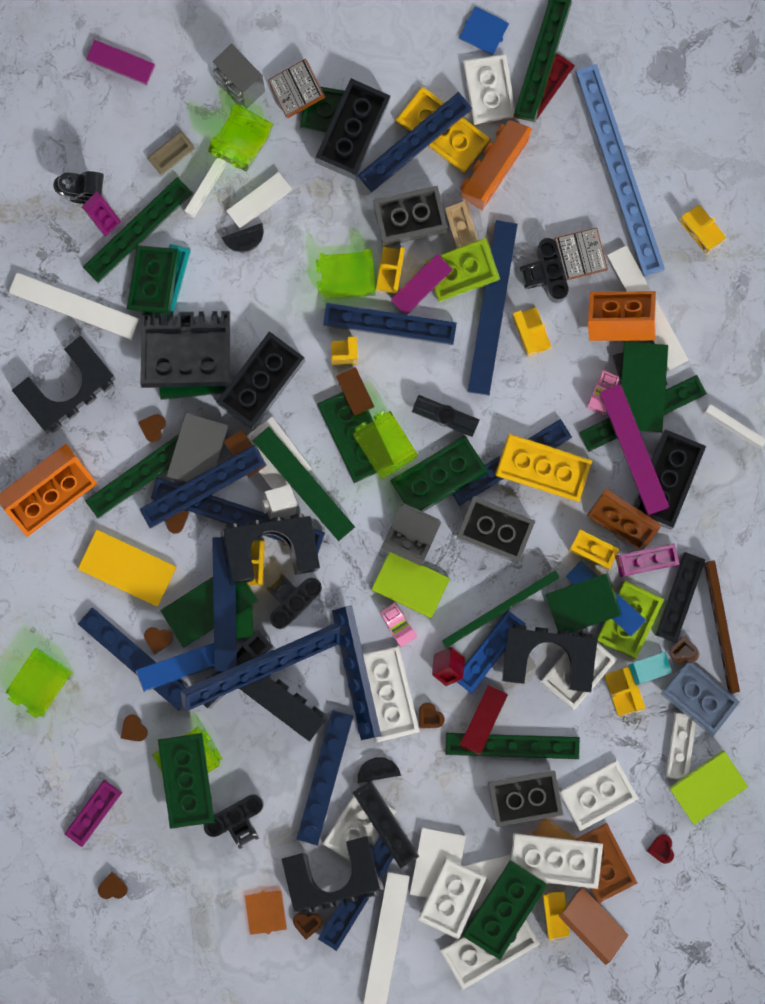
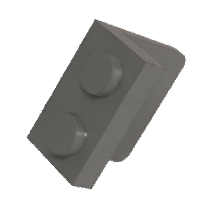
[381,503,441,566]

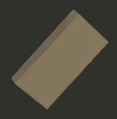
[147,131,195,176]

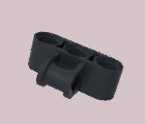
[53,171,104,204]
[519,238,569,303]
[266,573,322,630]
[204,794,264,849]

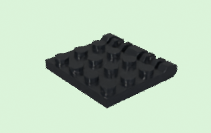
[140,311,231,388]

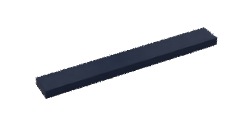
[468,220,518,396]
[151,477,325,554]
[181,623,340,711]

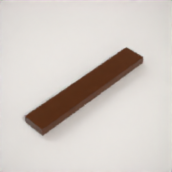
[704,560,740,693]

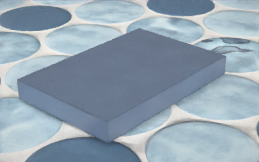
[661,661,740,737]

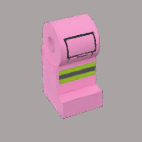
[587,370,619,415]
[380,603,418,648]

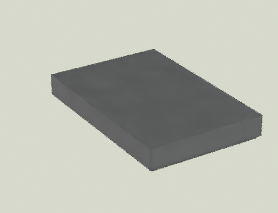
[166,412,228,482]

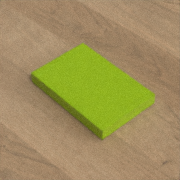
[425,238,500,302]
[371,552,450,619]
[596,580,664,660]
[668,750,748,825]

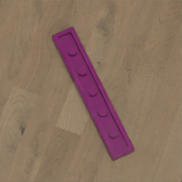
[599,384,669,515]

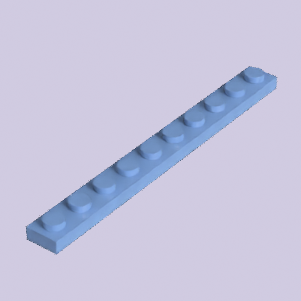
[575,64,665,277]

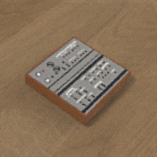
[268,58,325,118]
[554,227,608,280]

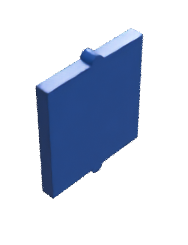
[459,6,509,55]

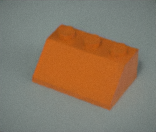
[588,291,656,341]

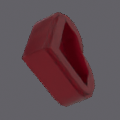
[646,834,674,864]

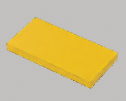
[395,86,491,174]
[495,433,593,502]
[78,529,177,607]

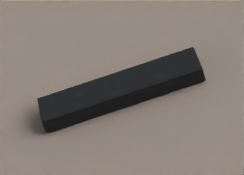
[655,552,706,643]
[352,781,420,869]

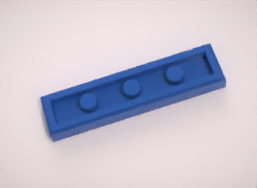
[566,560,646,637]
[457,610,526,693]
[136,643,215,692]

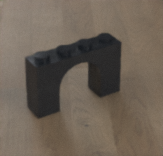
[12,336,116,434]
[220,514,320,585]
[501,624,598,693]
[203,630,275,709]
[282,836,384,915]

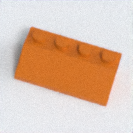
[460,120,532,211]
[0,443,98,537]

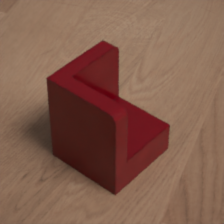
[432,647,465,686]

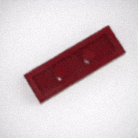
[536,53,575,119]
[460,685,508,755]

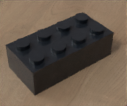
[315,78,391,180]
[216,331,305,431]
[633,429,706,530]
[239,674,326,742]

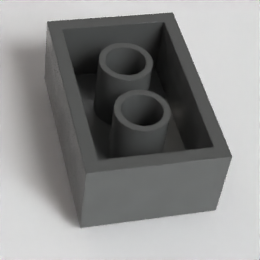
[212,43,265,109]
[373,186,447,247]
[456,496,535,564]
[488,770,563,827]

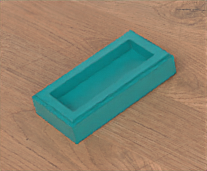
[628,652,672,685]

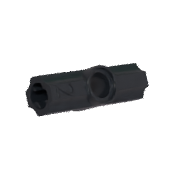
[411,395,480,438]

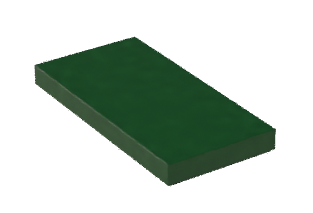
[621,342,668,433]
[317,392,394,484]
[390,435,489,512]
[160,577,259,648]
[158,733,215,829]
[462,859,548,960]

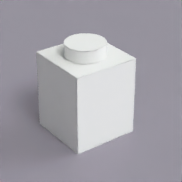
[261,485,297,519]

